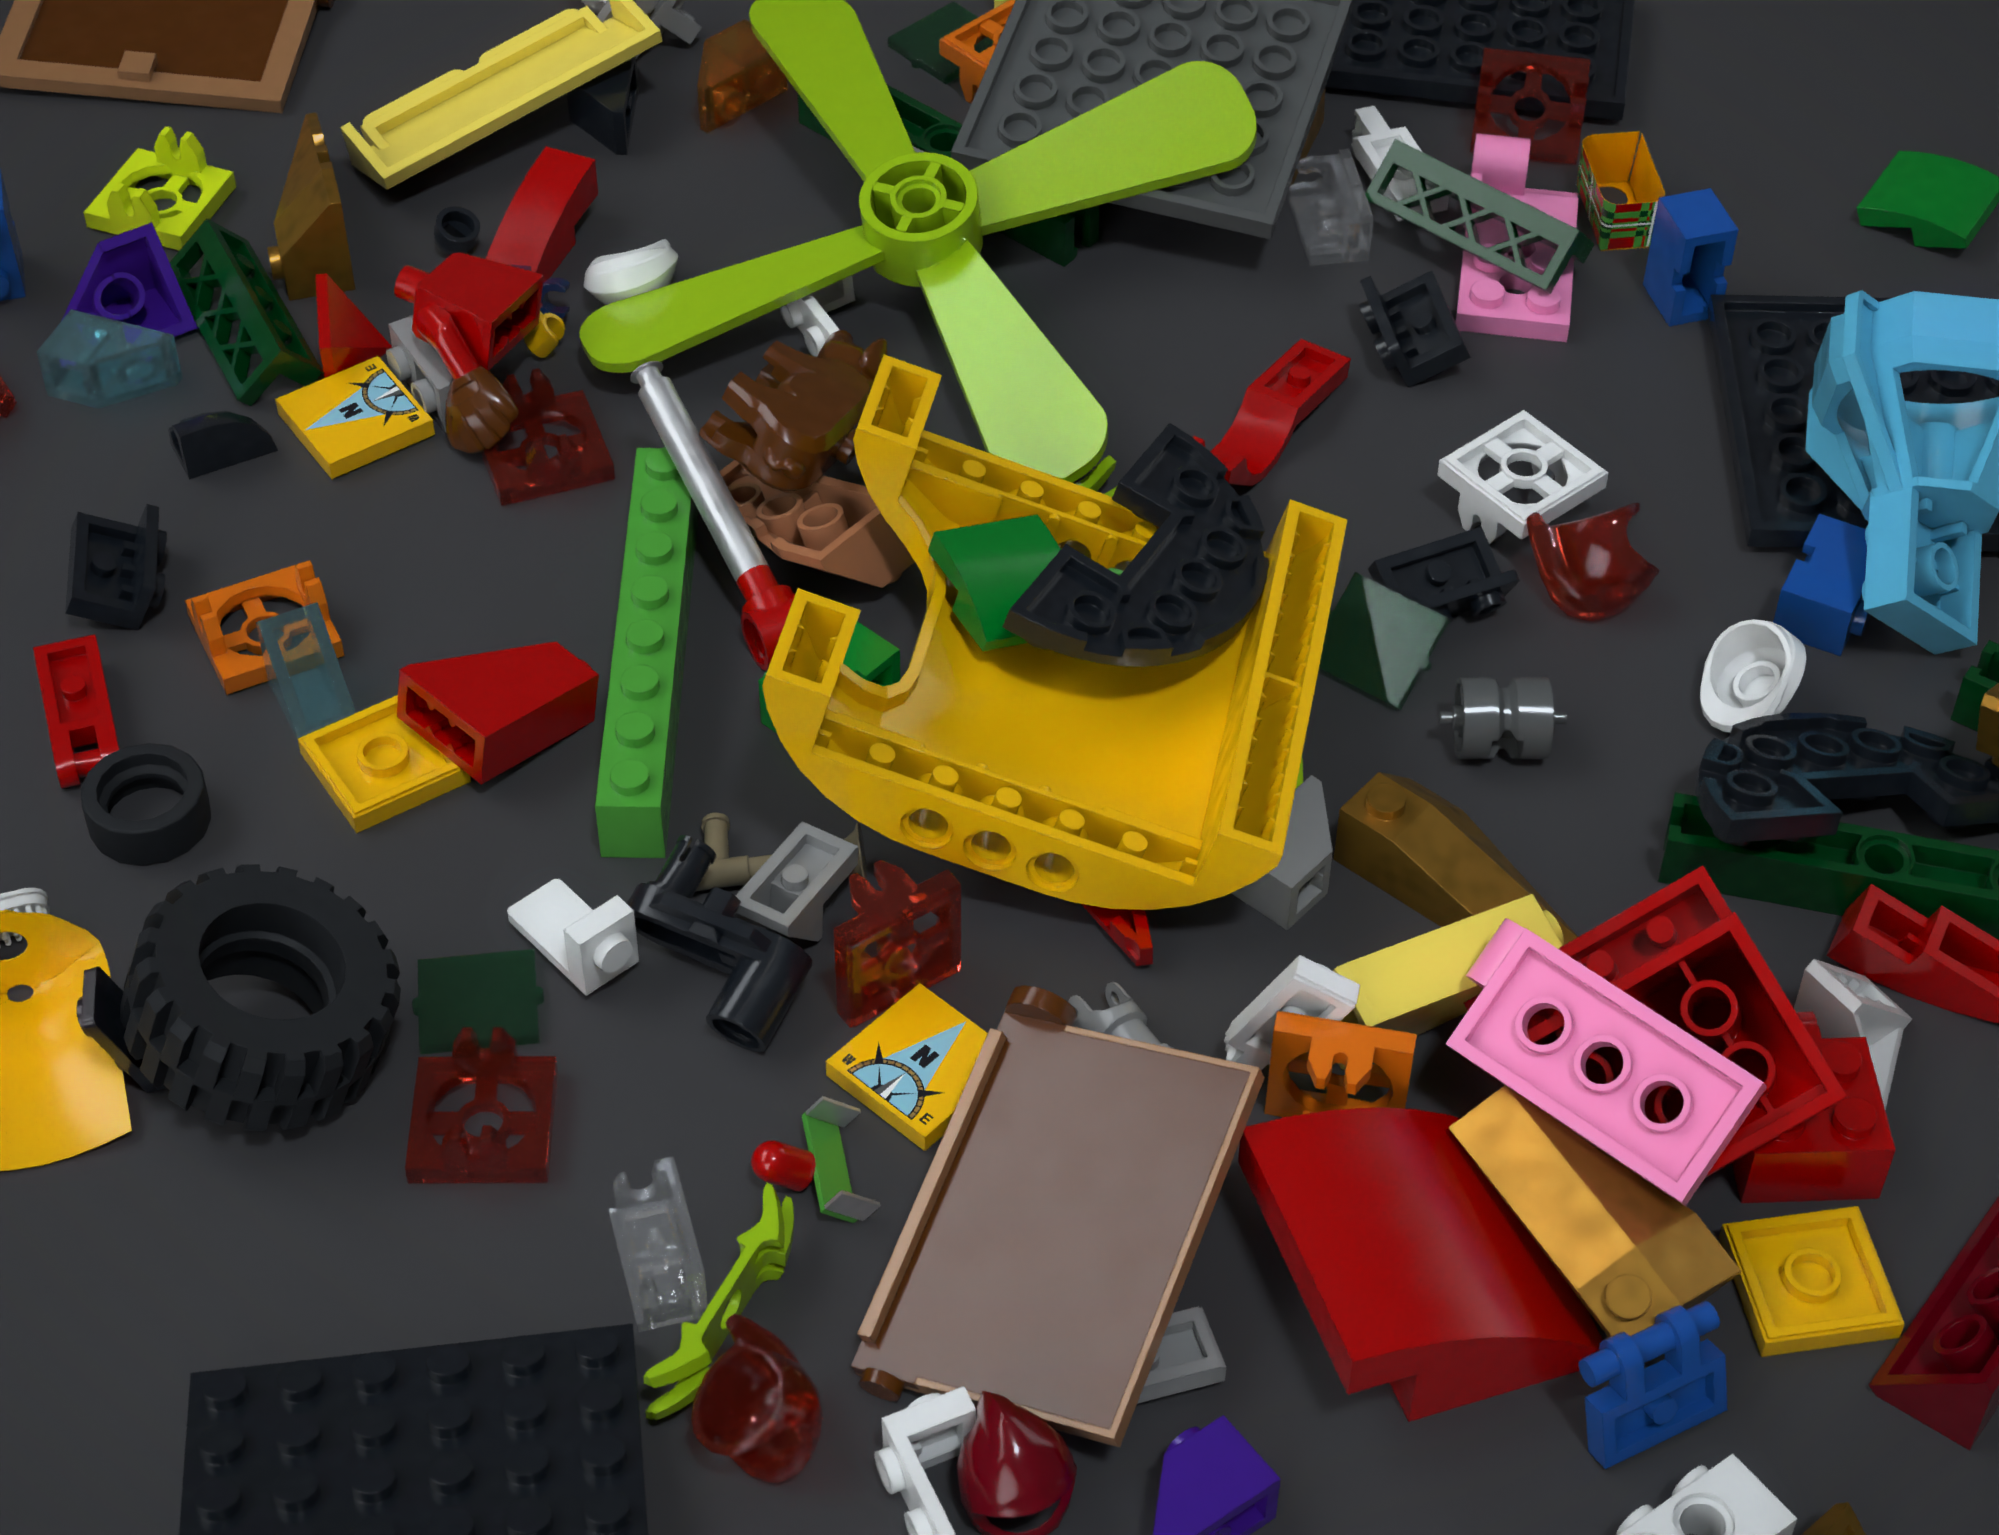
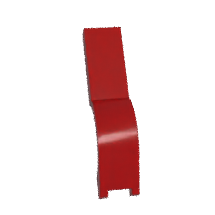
[1192,339,1351,486]

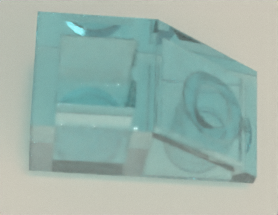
[37,309,183,408]

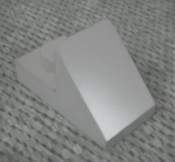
[736,821,858,942]

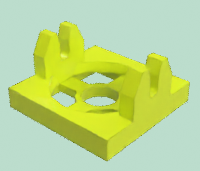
[84,126,236,250]

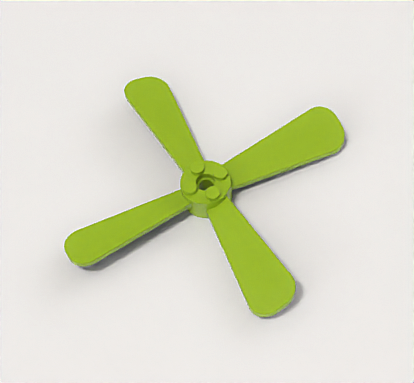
[579,0,1257,483]

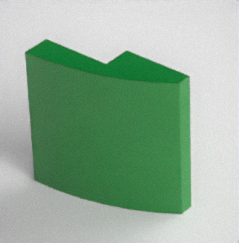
[1856,150,1999,248]
[928,514,1061,651]

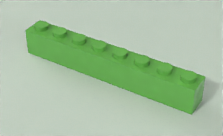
[595,447,699,858]

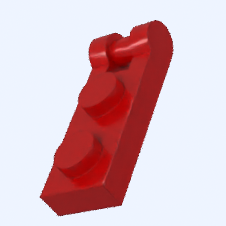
[33,634,120,789]

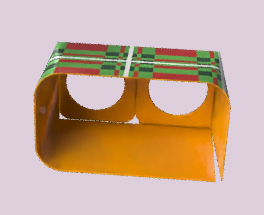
[1576,131,1665,251]

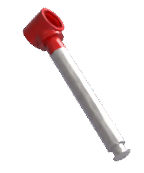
[630,361,796,671]

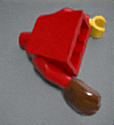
[394,252,565,454]

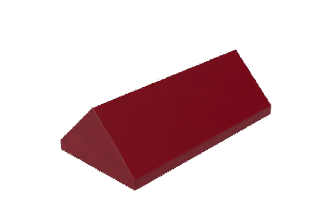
[1869,1196,1999,1451]

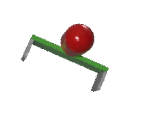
[751,1096,881,1223]

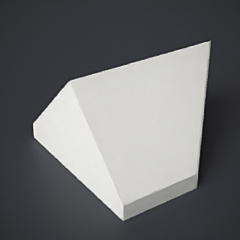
[1794,959,1912,1110]

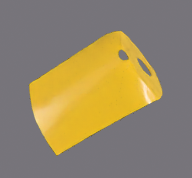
[0,910,132,1171]

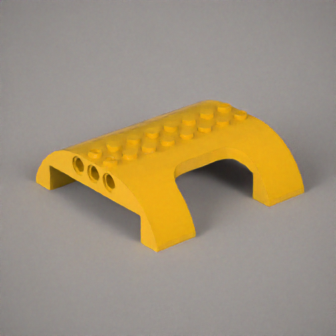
[762,354,1348,910]

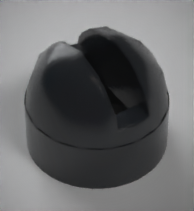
[434,206,480,255]

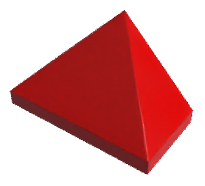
[315,273,392,378]

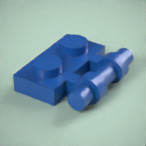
[1579,1301,1728,1469]

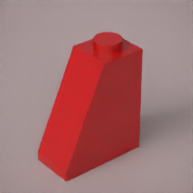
[397,641,599,785]

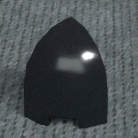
[168,411,278,480]

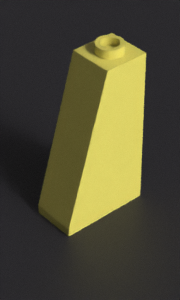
[1333,894,1564,1071]

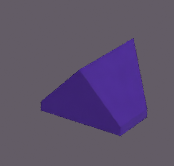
[60,222,198,349]

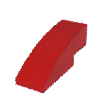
[486,146,599,282]
[1826,884,1999,1023]

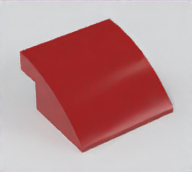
[1464,866,1848,1178]
[1238,1107,1603,1422]

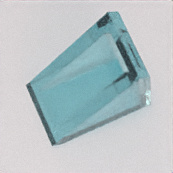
[256,602,356,741]

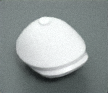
[584,239,679,305]
[1700,619,1806,733]

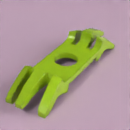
[643,1183,794,1420]

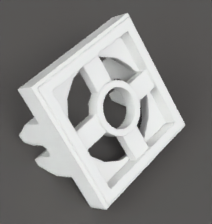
[1437,410,1609,544]

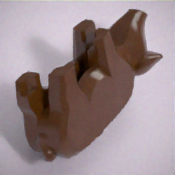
[698,330,888,492]

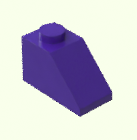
[1153,1415,1281,1535]

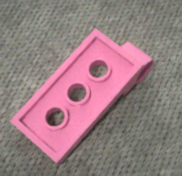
[1455,133,1578,342]
[1446,918,1767,1206]

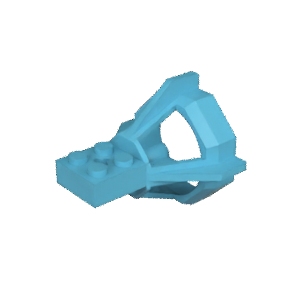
[1805,290,1999,655]

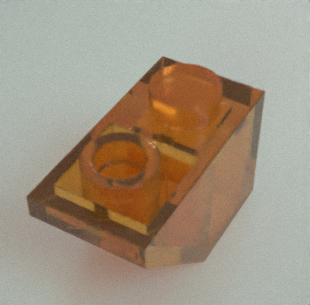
[697,19,788,133]

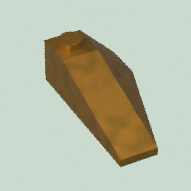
[1333,772,1578,945]

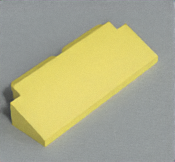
[341,0,663,190]

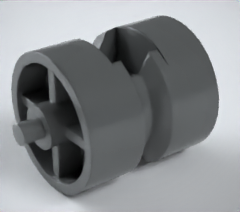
[1439,677,1567,759]

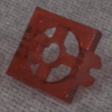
[1470,48,1590,164]
[481,368,615,506]
[834,860,961,1028]
[405,1027,558,1183]

